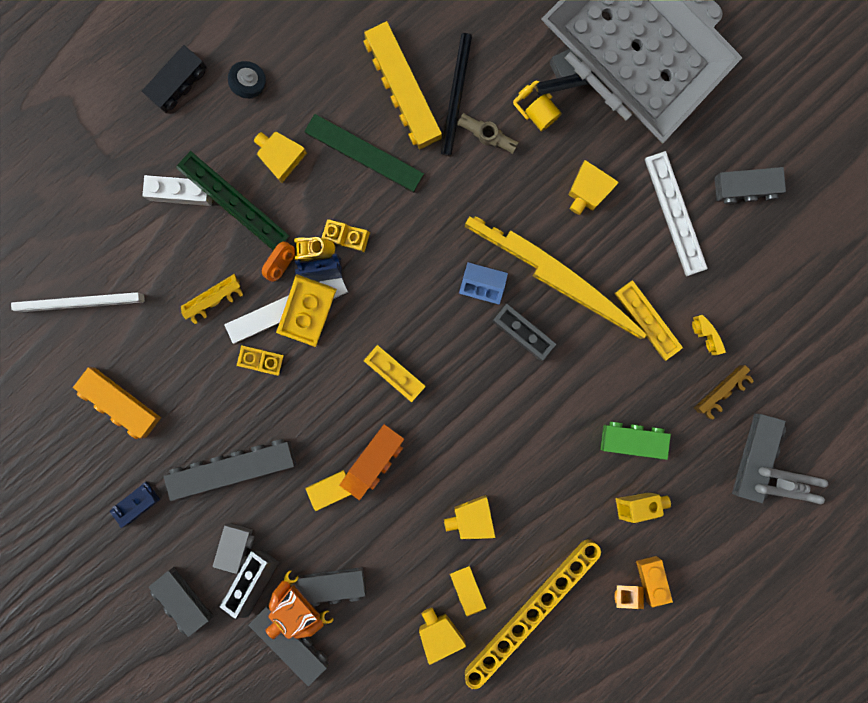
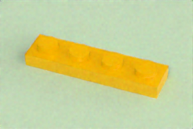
[614,280,683,361]

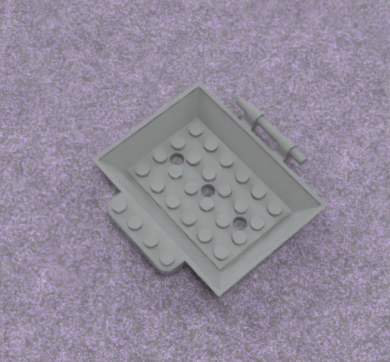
[541,0,742,144]

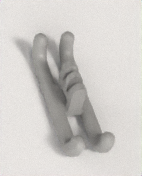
[755,467,828,504]

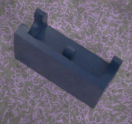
[295,254,343,282]
[110,481,161,528]

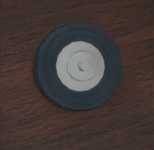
[228,61,266,99]

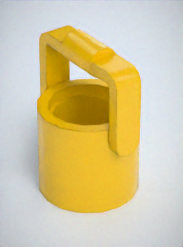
[513,81,562,132]

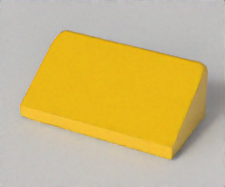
[306,470,352,511]

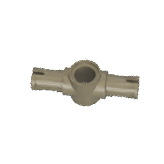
[457,113,519,154]

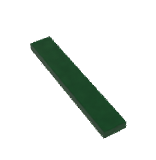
[304,114,424,193]
[176,151,290,251]

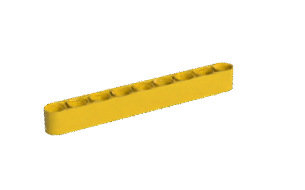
[465,539,601,689]

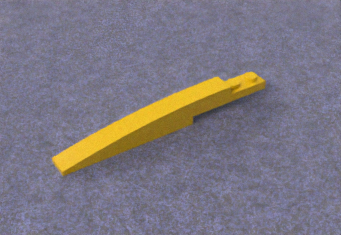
[465,216,647,339]

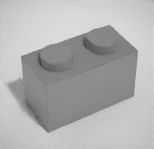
[213,523,254,574]

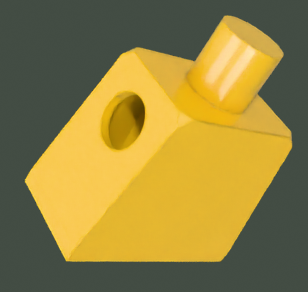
[254,132,307,183]
[568,160,618,215]
[616,493,671,523]
[444,495,495,539]
[419,608,466,665]

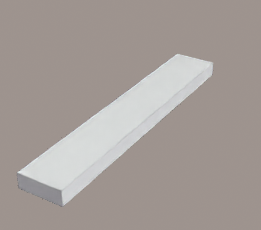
[645,151,708,276]
[224,278,348,344]
[11,292,145,312]

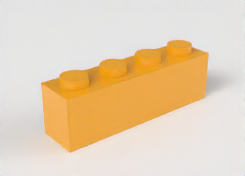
[73,367,161,439]

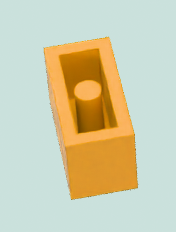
[636,556,673,607]

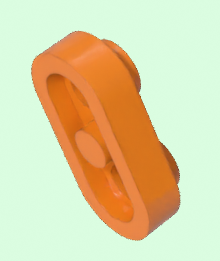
[262,242,295,282]

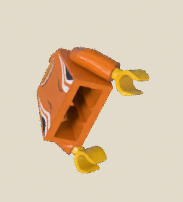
[265,571,333,639]

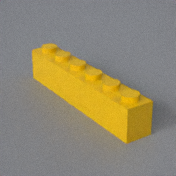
[363,21,442,150]

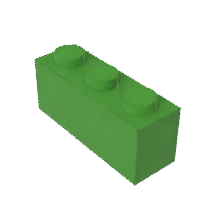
[600,422,671,460]

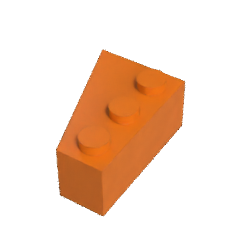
[339,424,404,501]

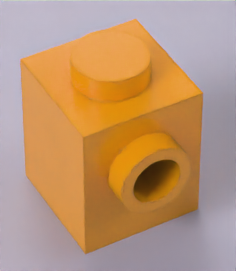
[615,586,644,609]

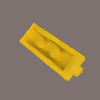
[181,274,243,324]
[364,345,426,402]

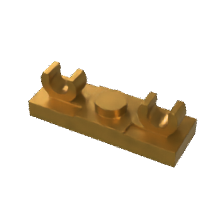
[694,365,754,420]

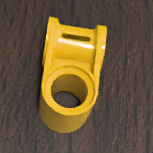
[294,237,335,261]

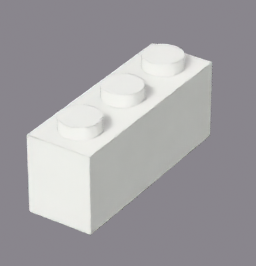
[143,175,212,206]

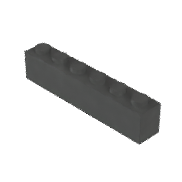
[164,438,297,501]

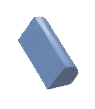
[459,262,508,304]

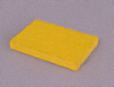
[276,274,337,347]

